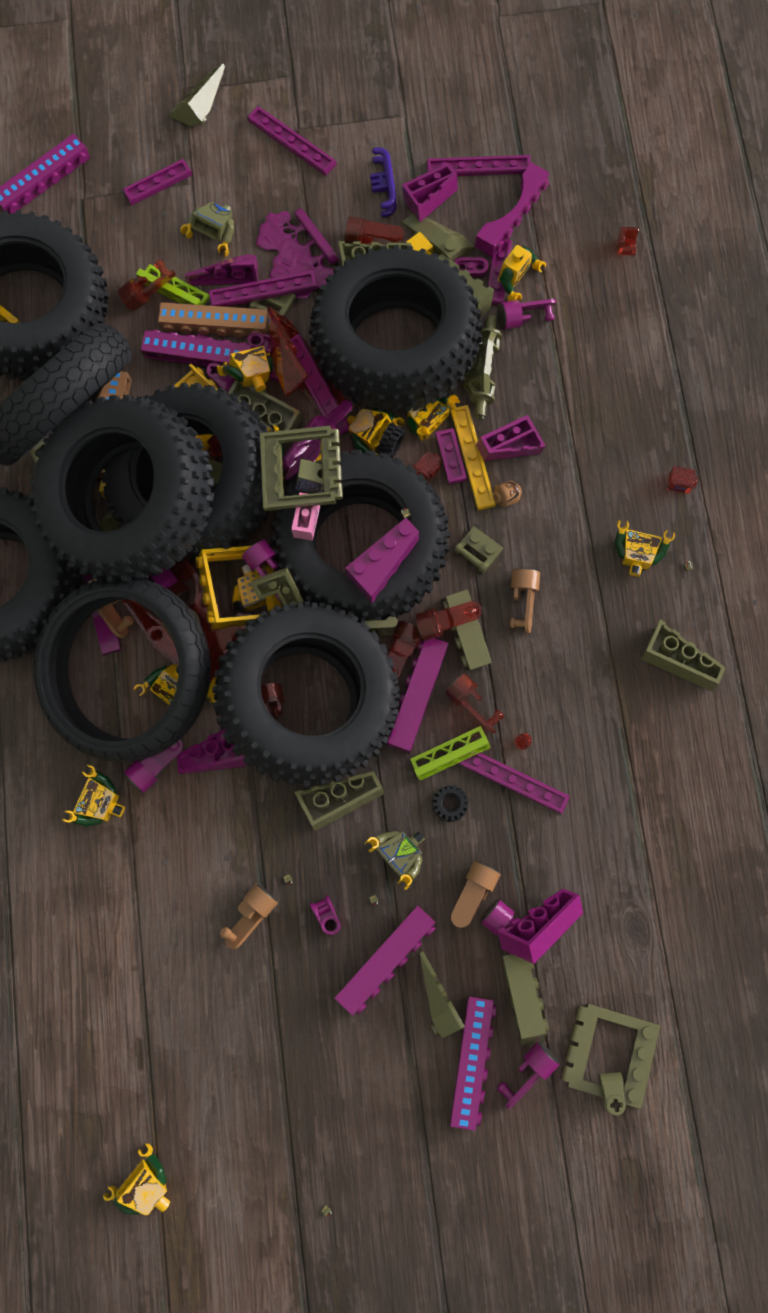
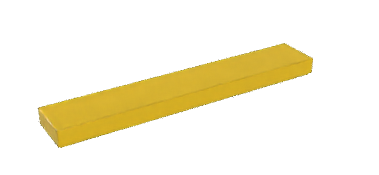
[450,405,496,511]

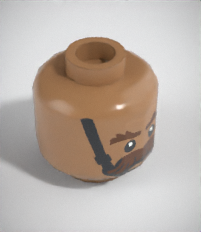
[493,481,522,507]

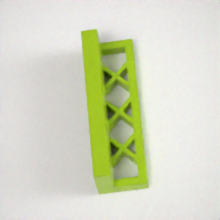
[136,264,210,305]
[410,726,491,781]

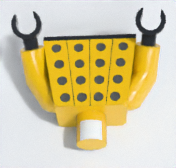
[231,565,267,615]

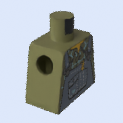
[295,459,341,493]

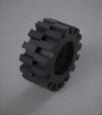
[377,423,405,459]
[433,785,468,822]

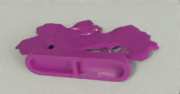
[256,207,339,299]
[282,400,352,481]

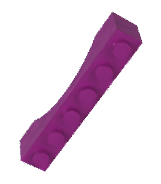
[475,162,549,257]

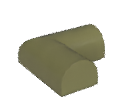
[251,567,304,606]

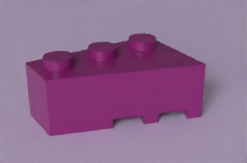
[402,163,458,222]

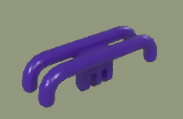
[370,147,397,217]

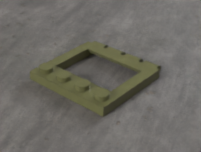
[260,426,343,511]
[560,1004,661,1109]

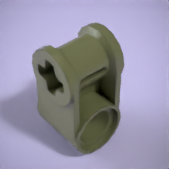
[599,1072,626,1115]

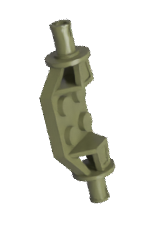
[463,315,502,419]

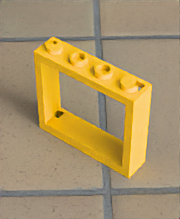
[195,546,282,629]

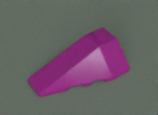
[185,254,258,286]
[177,730,248,775]

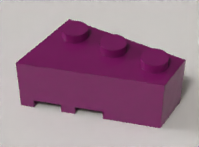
[476,415,546,461]

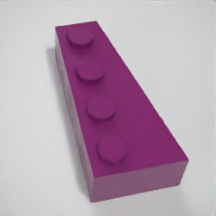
[345,518,419,603]
[497,888,583,964]

